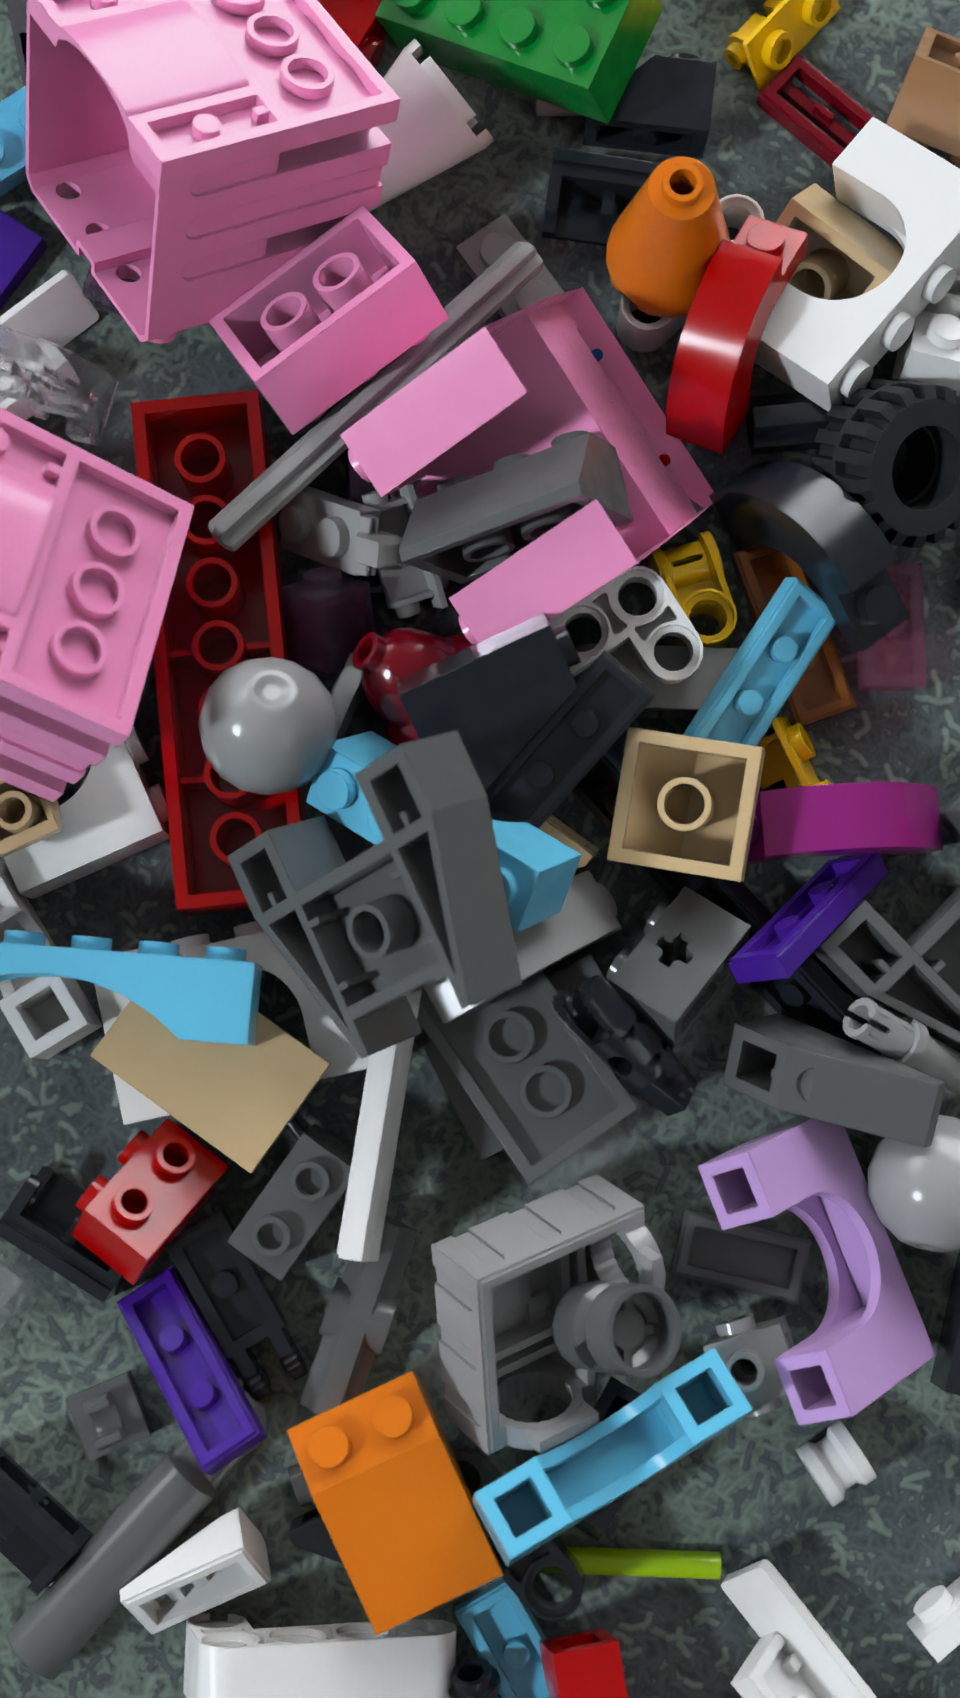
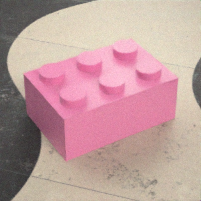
[208,205,449,435]

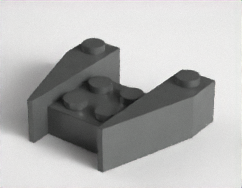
[227,730,522,1059]
[810,791,960,1052]

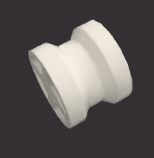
[795,1419,877,1507]

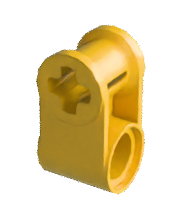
[647,531,737,648]

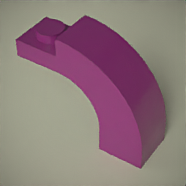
[747,782,943,865]

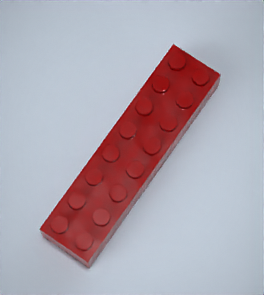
[130,389,306,916]

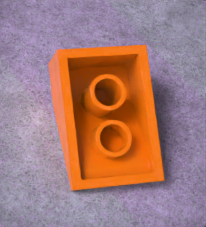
[287,1371,504,1635]

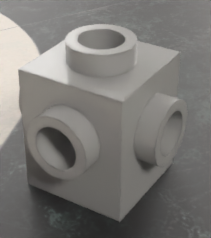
[703,1313,795,1417]

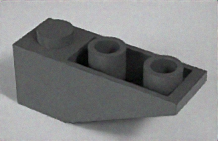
[722,1013,947,1148]

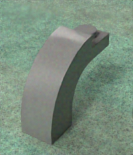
[424,870,622,1024]

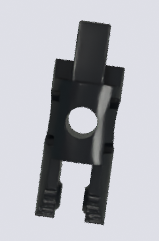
[552,974,697,1116]

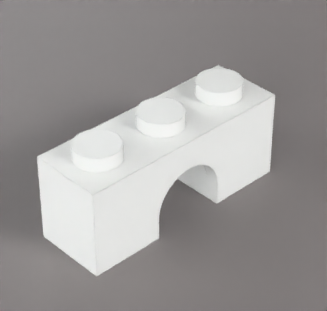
[0,861,103,1060]

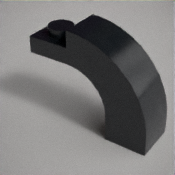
[709,460,911,651]

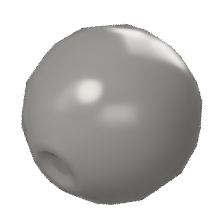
[198,657,338,795]
[868,1115,960,1253]

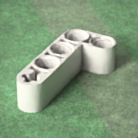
[548,566,703,684]
[183,1613,457,1698]

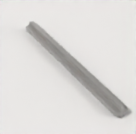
[208,241,544,552]

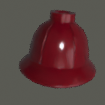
[352,627,475,746]

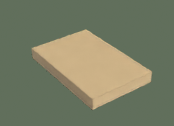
[90,954,331,1173]

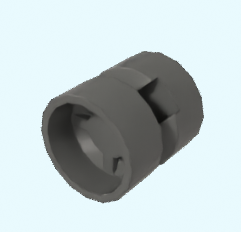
[552,1280,682,1379]

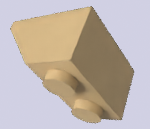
[776,183,904,300]
[607,727,765,882]

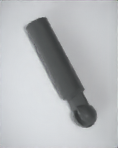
[7,1390,269,1679]

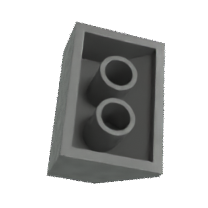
[399,430,633,584]

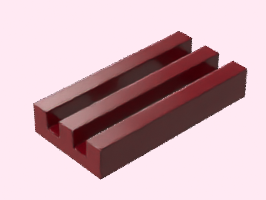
[756,53,880,167]

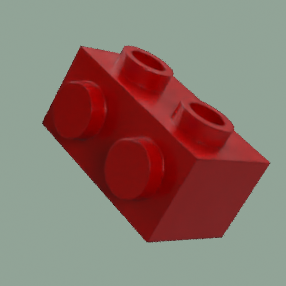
[72,1117,229,1285]

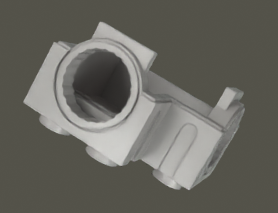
[431,1174,665,1456]

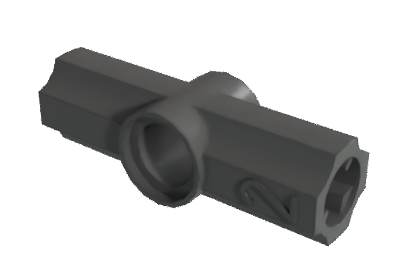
[300,1217,418,1415]

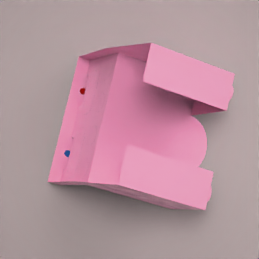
[340,287,714,644]

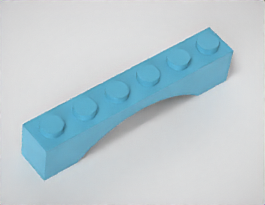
[0,930,262,1046]

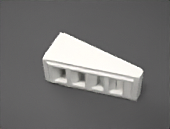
[119,1507,272,1634]

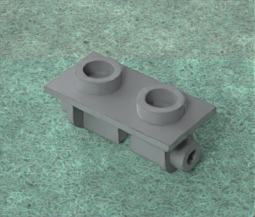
[361,483,449,619]

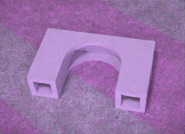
[697,1116,936,1426]

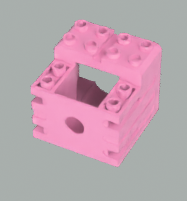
[26,0,400,344]
[0,408,195,802]

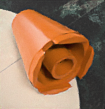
[606,156,731,318]

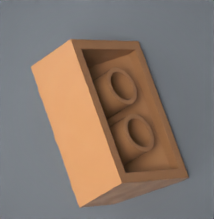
[886,26,960,167]

